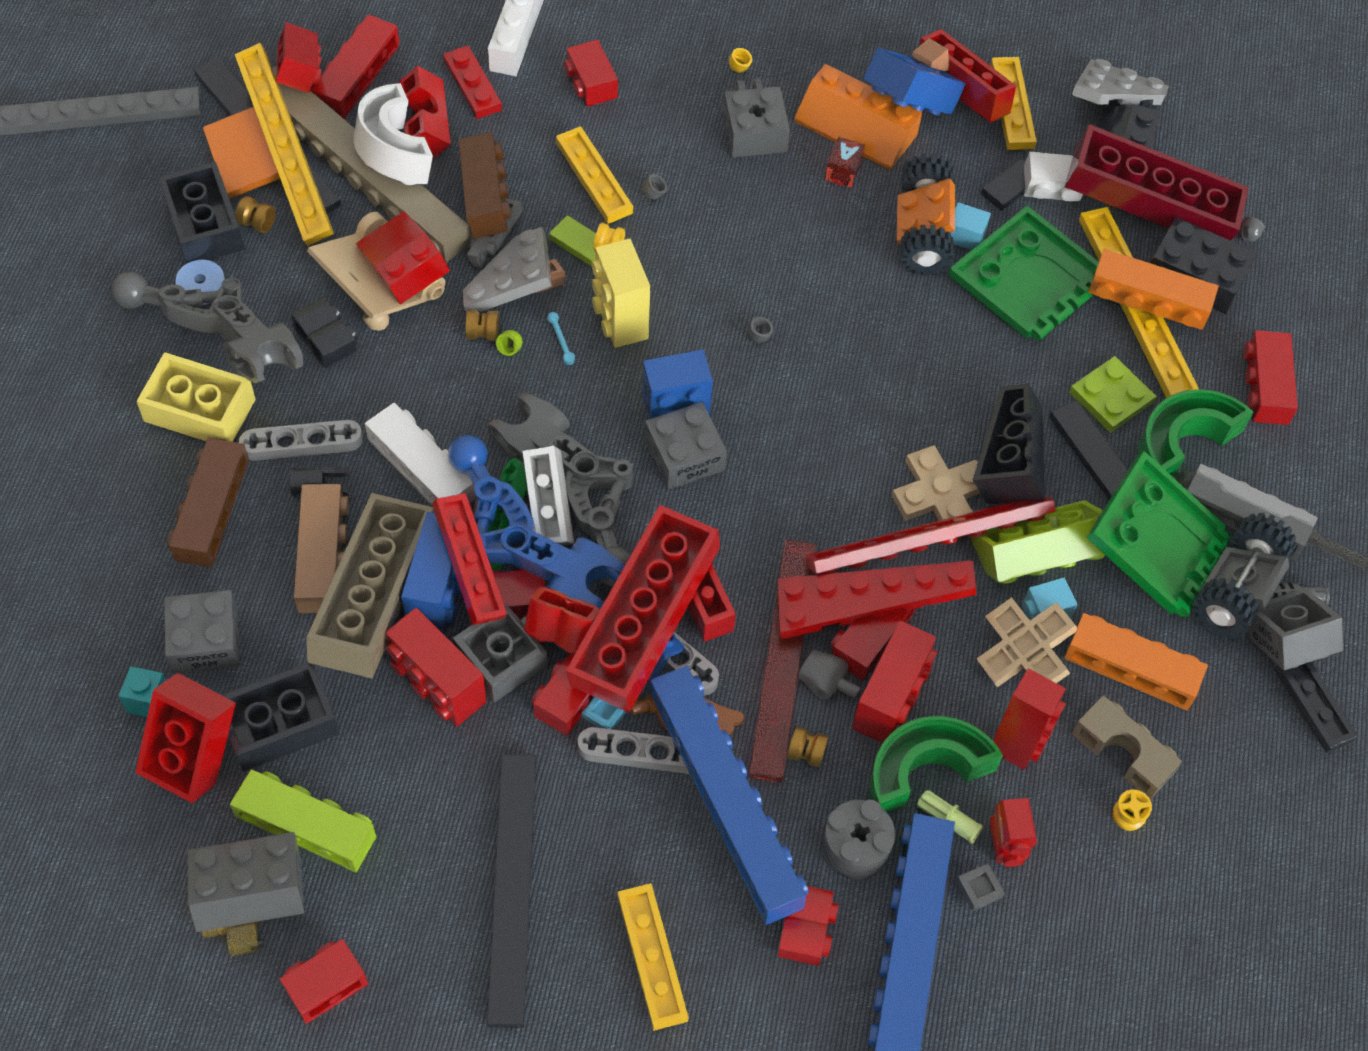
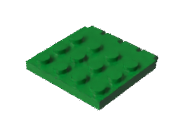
[948,206,1099,341]
[1086,451,1231,617]

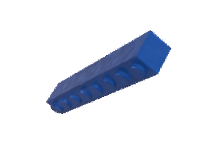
[650,666,808,925]
[867,813,955,1051]

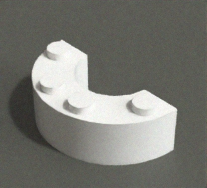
[353,83,433,185]

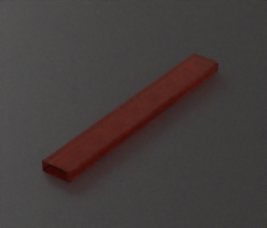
[749,539,817,783]

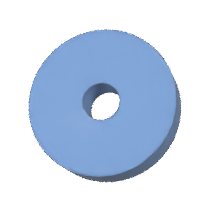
[176,260,225,305]

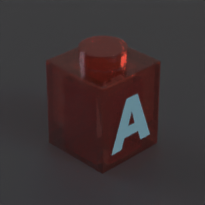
[825,136,865,188]

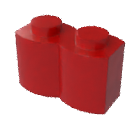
[524,587,600,654]
[989,798,1037,867]
[778,886,839,966]

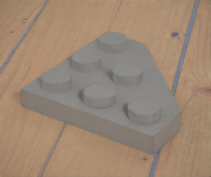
[1072,59,1169,105]
[463,227,552,313]

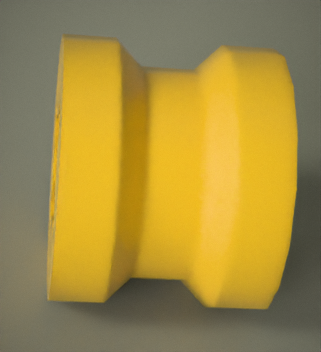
[593,223,625,251]
[1112,789,1152,831]

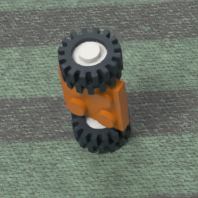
[897,154,955,276]

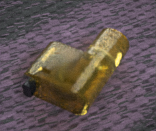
[201,922,265,956]

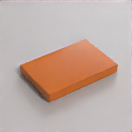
[203,107,280,199]

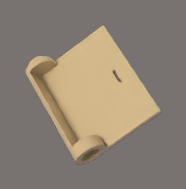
[307,212,445,319]

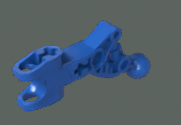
[447,434,625,609]

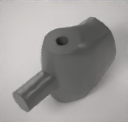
[798,650,862,700]

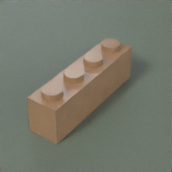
[294,484,349,613]

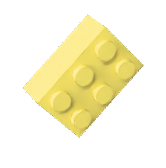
[592,239,650,348]
[136,352,256,442]

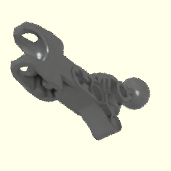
[111,271,303,383]
[488,392,633,587]

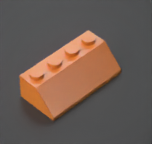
[794,64,922,170]

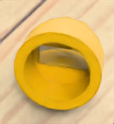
[728,48,753,73]

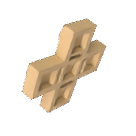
[892,445,980,521]
[977,597,1078,687]

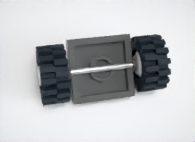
[1192,513,1296,639]

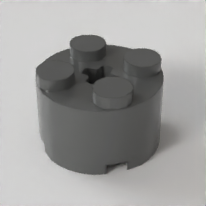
[822,800,895,880]

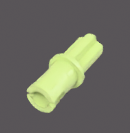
[917,790,983,844]

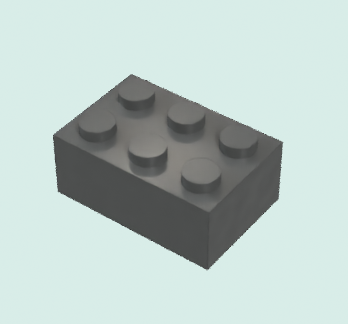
[188,832,305,932]

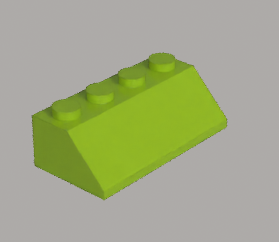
[970,500,1105,583]

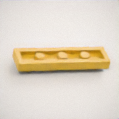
[990,57,1037,150]
[556,126,633,224]
[617,883,689,1031]

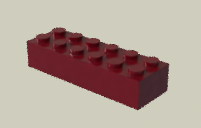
[1064,124,1249,241]

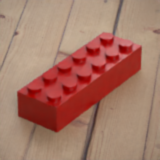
[566,505,720,713]

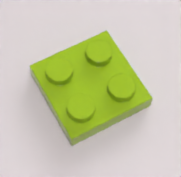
[1069,356,1157,433]

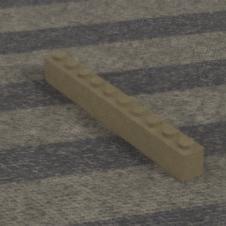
[272,66,471,263]

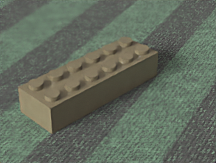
[306,493,433,679]

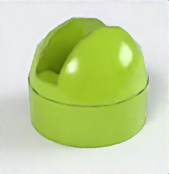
[496,330,523,356]

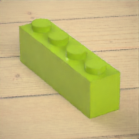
[230,769,376,873]

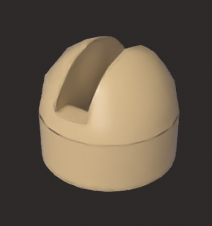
[362,313,390,331]

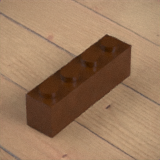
[459,132,512,239]
[167,437,249,568]

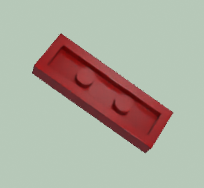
[443,45,502,119]

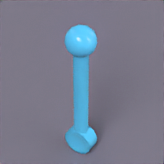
[547,312,575,365]

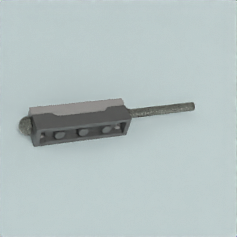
[1175,464,1368,571]

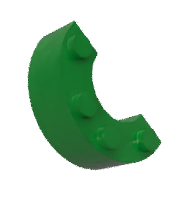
[1137,389,1253,478]
[869,716,1003,814]

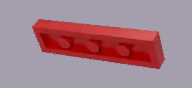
[432,493,507,625]

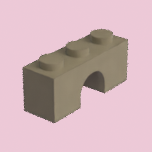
[1072,695,1182,800]

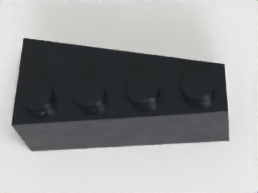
[973,383,1045,504]

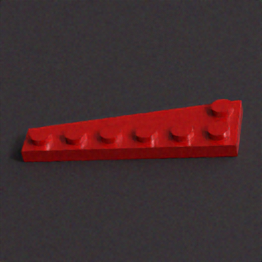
[778,561,976,639]

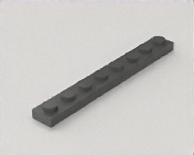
[0,87,201,136]

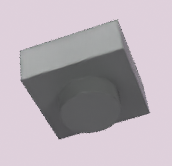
[956,863,1005,912]

